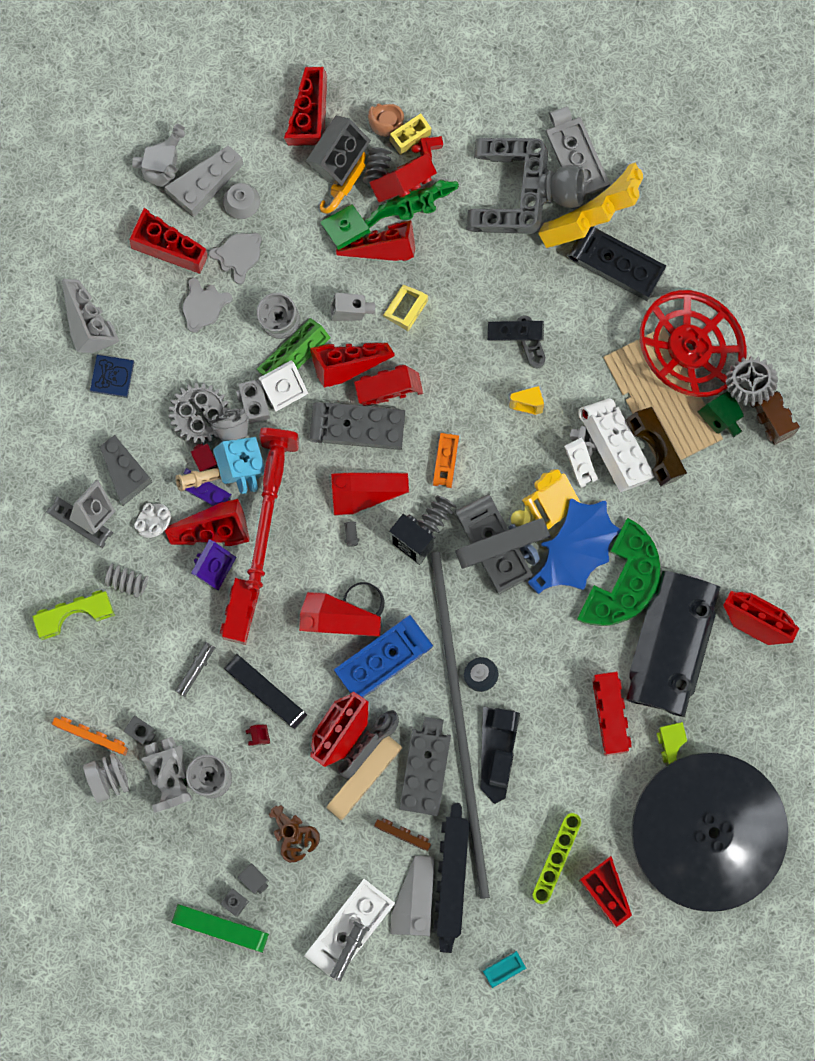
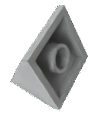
[69,480,115,534]

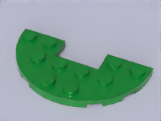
[577,518,661,626]

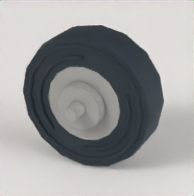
[464,657,499,692]

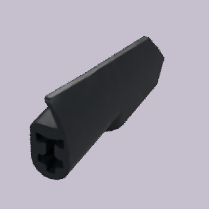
[480,707,520,804]

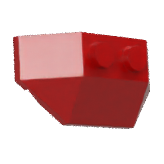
[723,591,800,645]
[310,692,369,767]

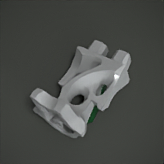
[142,737,192,813]

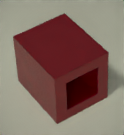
[190,443,218,472]

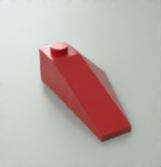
[336,220,415,261]
[299,592,381,636]

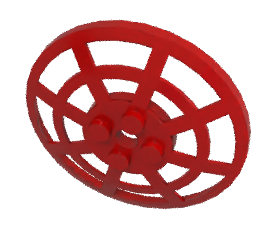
[640,290,747,397]

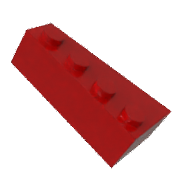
[284,67,327,146]
[129,208,207,274]
[592,671,632,756]

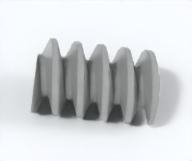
[105,563,149,598]

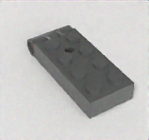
[309,402,405,450]
[455,494,533,595]

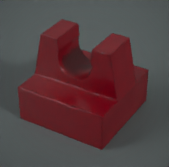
[245,725,270,746]

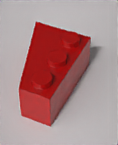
[369,153,437,203]
[354,365,424,406]
[579,856,632,928]

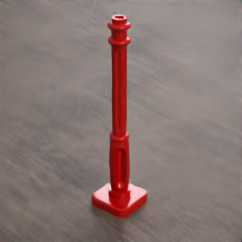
[245,428,299,592]

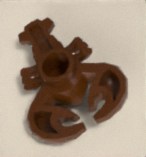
[269,805,320,863]

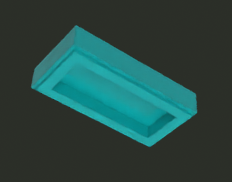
[483,951,527,988]

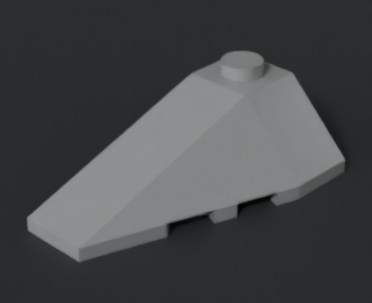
[62,278,119,353]
[390,856,434,936]

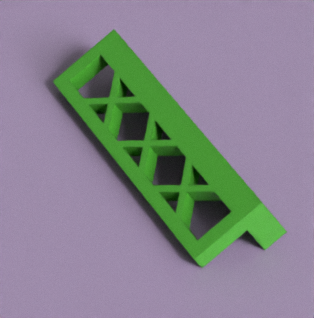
[256,318,331,375]

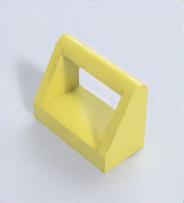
[383,285,428,331]

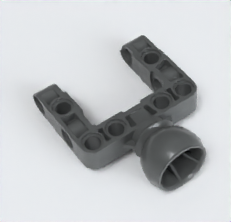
[466,138,585,234]

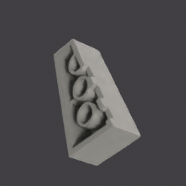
[164,145,244,217]

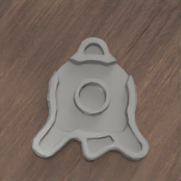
[209,233,262,285]
[183,278,233,333]

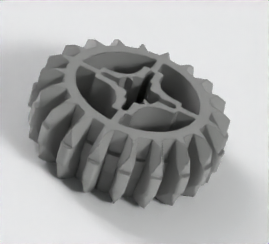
[726,356,778,406]

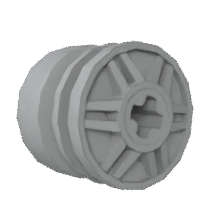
[257,293,300,339]
[83,753,129,803]
[186,755,232,798]

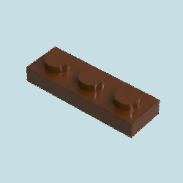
[374,818,431,852]

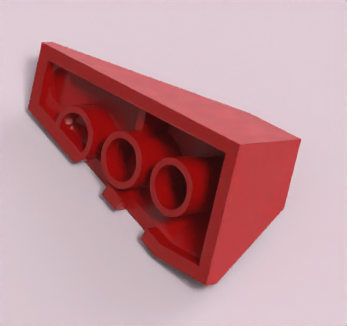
[310,343,395,388]
[331,473,409,516]
[164,499,250,546]

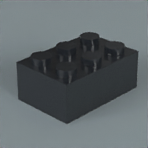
[389,513,434,565]

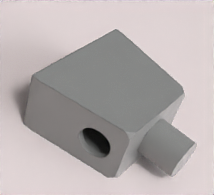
[331,293,375,321]

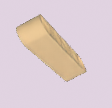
[326,736,402,821]

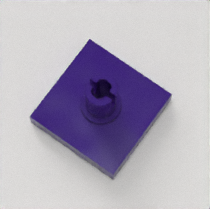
[191,540,237,591]

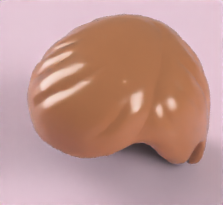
[368,104,404,137]

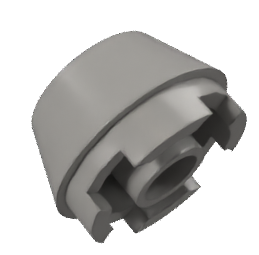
[223,183,260,219]
[212,409,249,441]

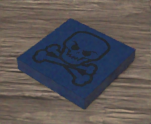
[90,355,135,398]

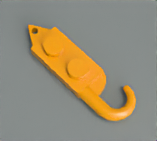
[320,152,366,214]

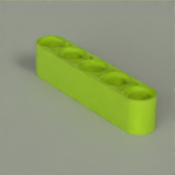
[532,813,581,905]

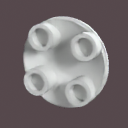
[134,503,171,538]

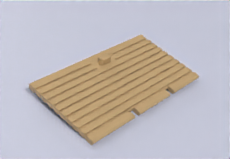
[603,327,723,460]

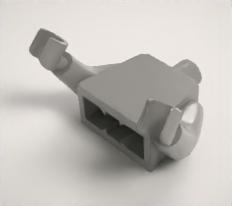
[132,123,185,186]

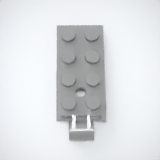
[545,106,610,197]

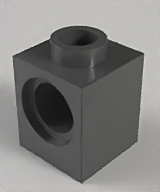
[124,715,156,746]
[238,863,269,895]
[220,888,250,917]

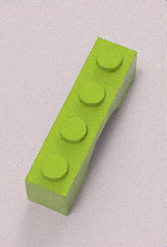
[32,590,115,640]
[656,722,687,765]

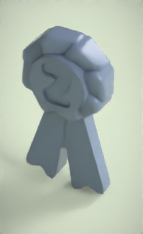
[508,524,540,566]

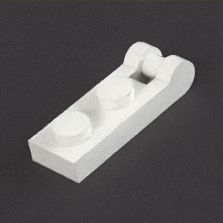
[565,437,598,488]

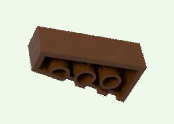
[743,372,800,445]

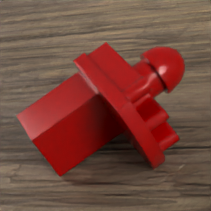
[411,136,444,161]

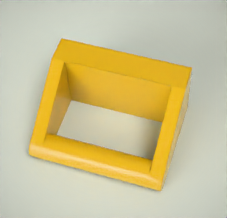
[509,386,544,415]

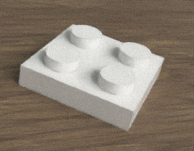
[259,360,309,412]

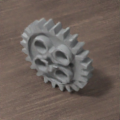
[169,383,230,444]

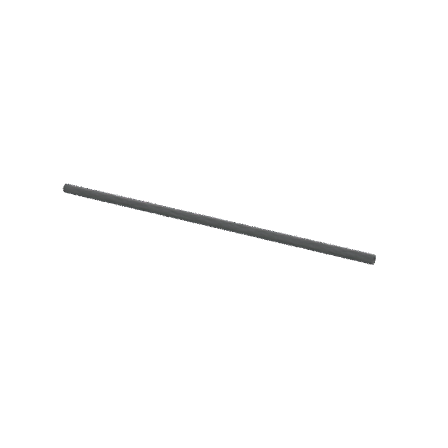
[431,552,490,899]

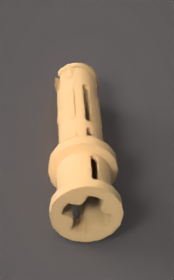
[175,467,221,492]

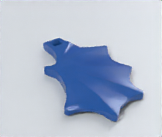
[528,499,621,594]

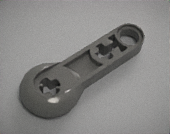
[338,710,399,779]

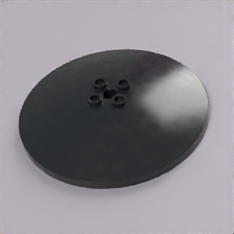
[631,753,788,912]

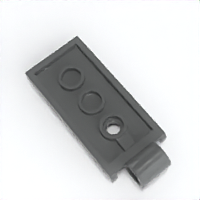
[399,717,451,816]

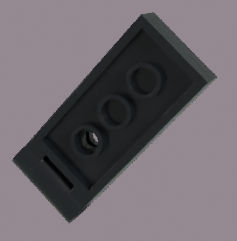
[567,226,667,302]

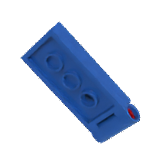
[334,615,434,698]

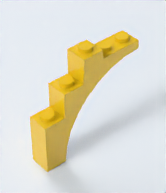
[538,162,643,248]

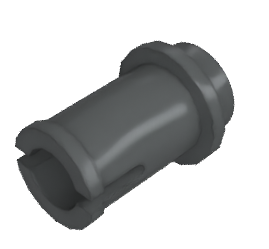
[344,521,360,547]

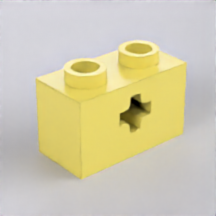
[390,114,432,155]

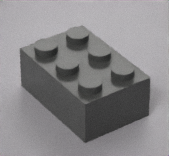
[306,115,371,186]

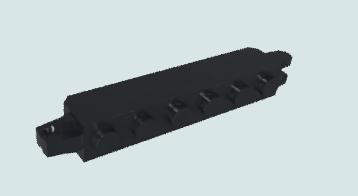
[433,803,469,953]

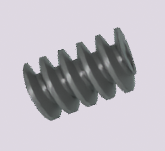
[363,147,392,188]
[417,495,457,539]

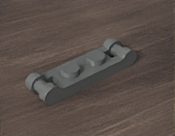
[46,496,113,549]

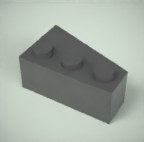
[100,435,152,506]

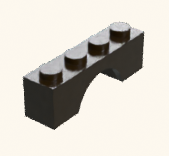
[626,407,687,487]

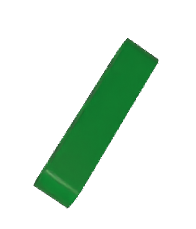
[171,904,269,953]

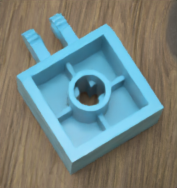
[213,437,265,494]

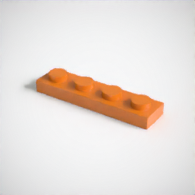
[52,716,128,756]

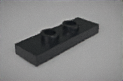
[487,321,544,341]

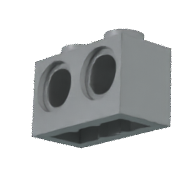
[236,379,270,424]

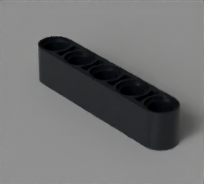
[224,654,307,730]

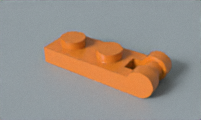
[433,433,459,488]

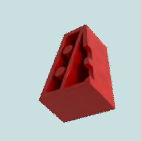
[220,578,260,645]

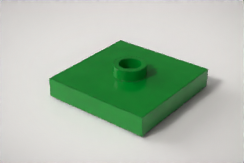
[320,204,371,250]

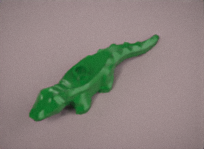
[365,180,459,228]

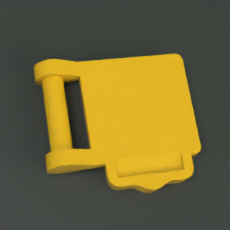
[522,469,581,530]

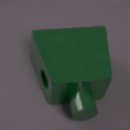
[697,391,744,438]

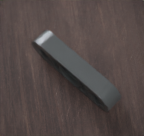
[517,315,546,369]

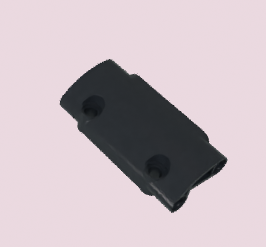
[626,571,720,717]

